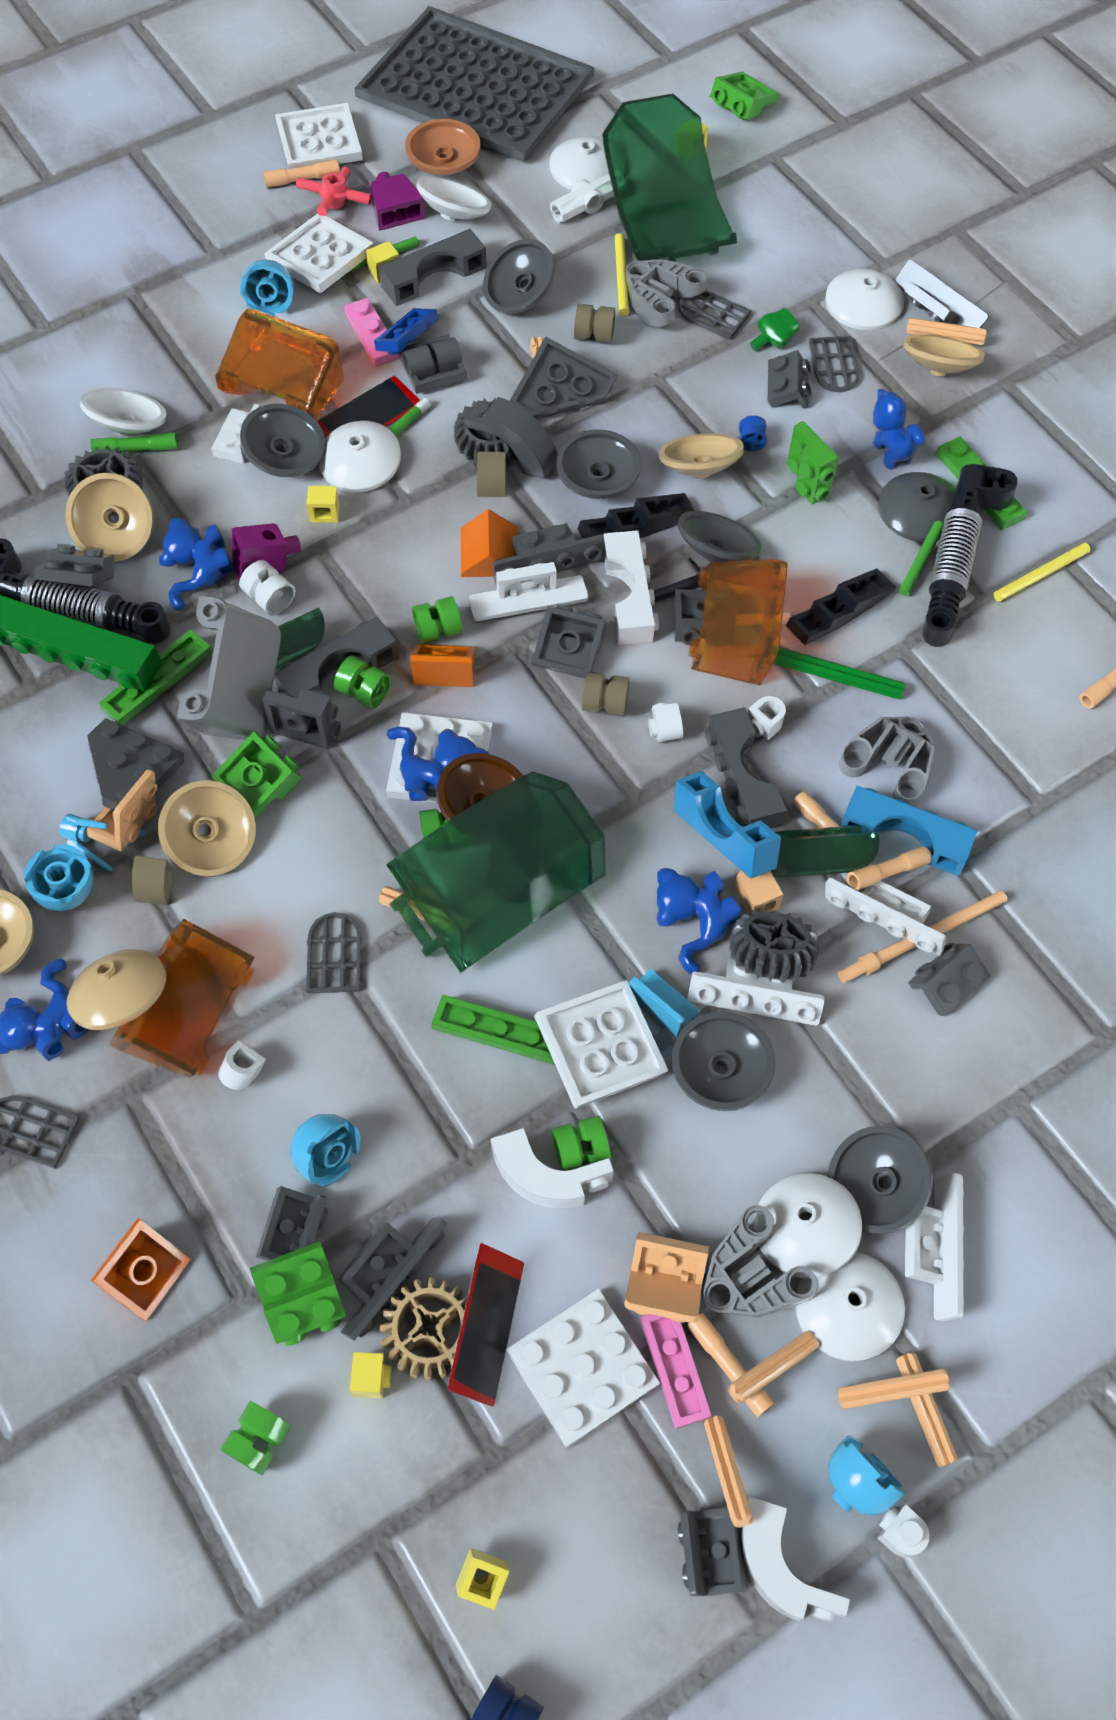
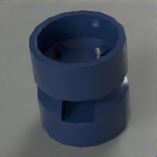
[471,1675,544,1720]

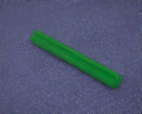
[759,643,905,699]

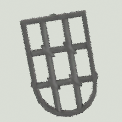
[679,290,751,340]
[808,336,859,393]
[306,912,362,993]
[0,1095,81,1169]

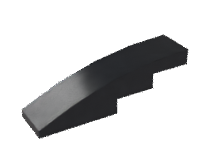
[577,493,695,539]
[786,568,896,645]

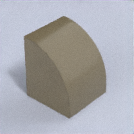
[477,452,506,497]
[132,856,175,905]

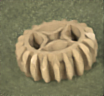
[380,1277,467,1381]

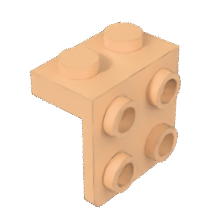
[87,769,158,852]
[624,1232,709,1323]

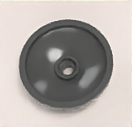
[483,239,555,314]
[240,404,325,477]
[557,429,641,499]
[878,472,956,542]
[677,511,761,564]
[672,1012,775,1111]
[828,1126,933,1234]

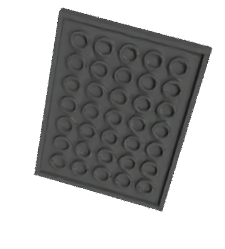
[354,6,594,162]

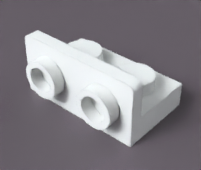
[211,404,261,464]

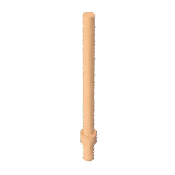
[838,890,1007,983]

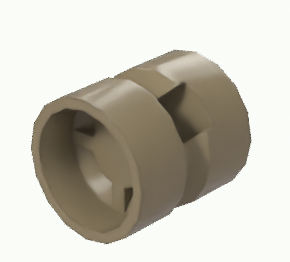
[574,303,616,343]
[582,672,630,717]

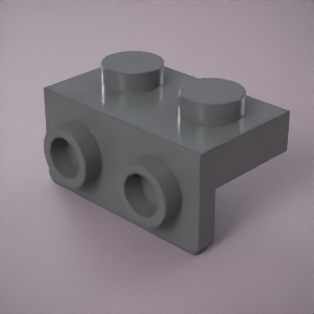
[767,350,811,408]
[908,943,991,1016]
[256,1186,328,1261]
[678,1507,748,1597]

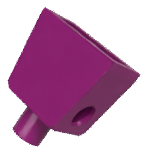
[370,172,425,231]
[232,523,301,582]

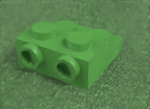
[709,71,780,120]
[787,421,839,505]
[211,731,302,819]
[250,1241,347,1346]

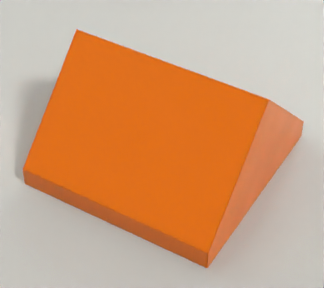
[461,509,518,577]
[411,644,476,687]
[91,1218,191,1321]

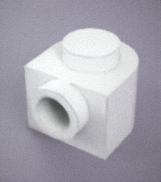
[748,696,786,740]
[648,703,683,742]
[218,1040,266,1090]
[877,1504,929,1557]

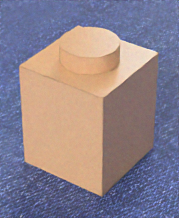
[733,870,784,915]

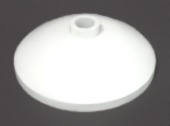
[550,136,624,190]
[416,176,491,221]
[825,269,904,330]
[80,388,166,435]
[318,421,401,493]
[754,1173,862,1279]
[795,1252,905,1362]

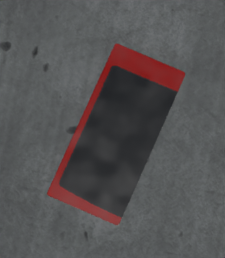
[317,376,420,438]
[447,1243,524,1407]

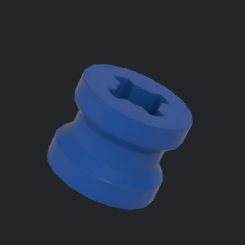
[739,415,767,451]

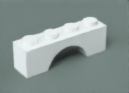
[604,531,659,646]

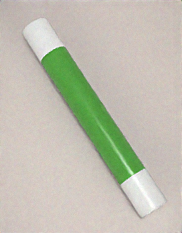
[389,398,431,437]

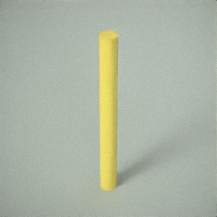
[615,233,629,316]
[994,542,1090,602]

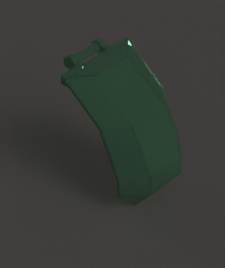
[602,93,737,262]
[386,771,606,973]

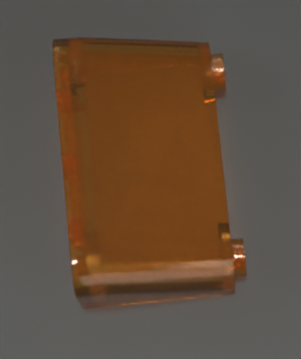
[215,308,344,420]
[688,559,788,686]
[109,919,255,1078]

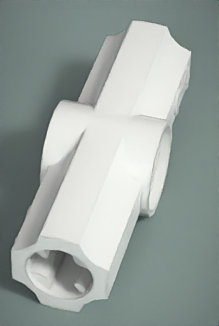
[550,170,624,223]

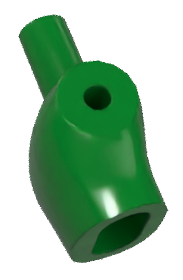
[750,308,800,351]

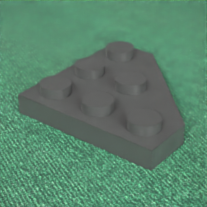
[510,336,618,419]
[87,718,184,810]

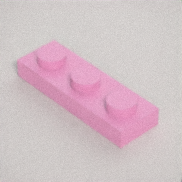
[344,298,400,367]
[640,1314,712,1429]

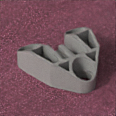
[626,260,707,327]
[839,716,935,807]
[703,1205,819,1317]

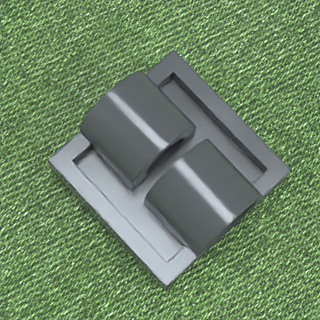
[399,334,467,394]

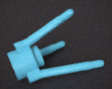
[59,814,146,872]

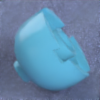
[240,259,294,317]
[24,844,94,911]
[290,1114,361,1187]
[828,1435,906,1516]

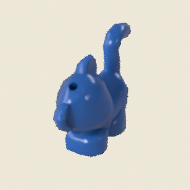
[873,388,926,470]
[159,518,235,610]
[387,726,489,801]
[656,868,742,975]
[0,959,89,1061]

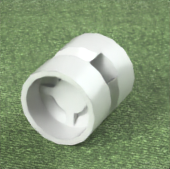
[239,560,296,615]

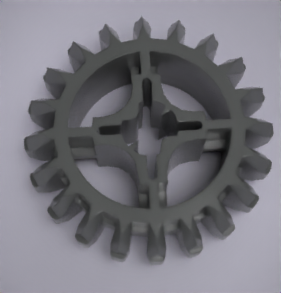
[454,398,517,465]
[64,445,143,516]
[729,909,820,983]

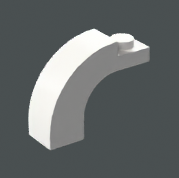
[490,1128,614,1209]
[740,1496,850,1623]

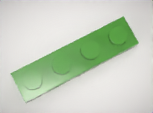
[936,436,1027,530]
[99,629,213,725]
[431,994,556,1066]

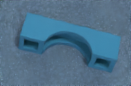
[673,771,781,879]
[840,785,977,876]

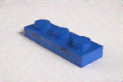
[374,308,438,355]

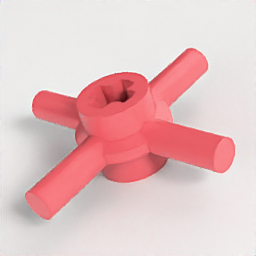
[296,166,372,216]

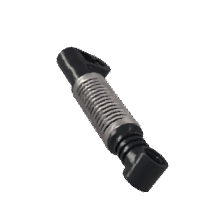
[923,464,1018,647]
[0,538,171,643]

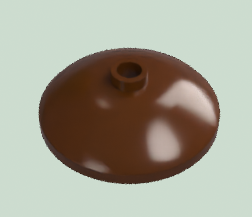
[436,753,532,840]

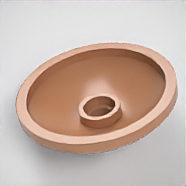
[405,119,481,175]

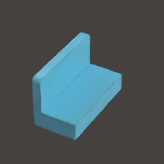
[629,968,700,1038]

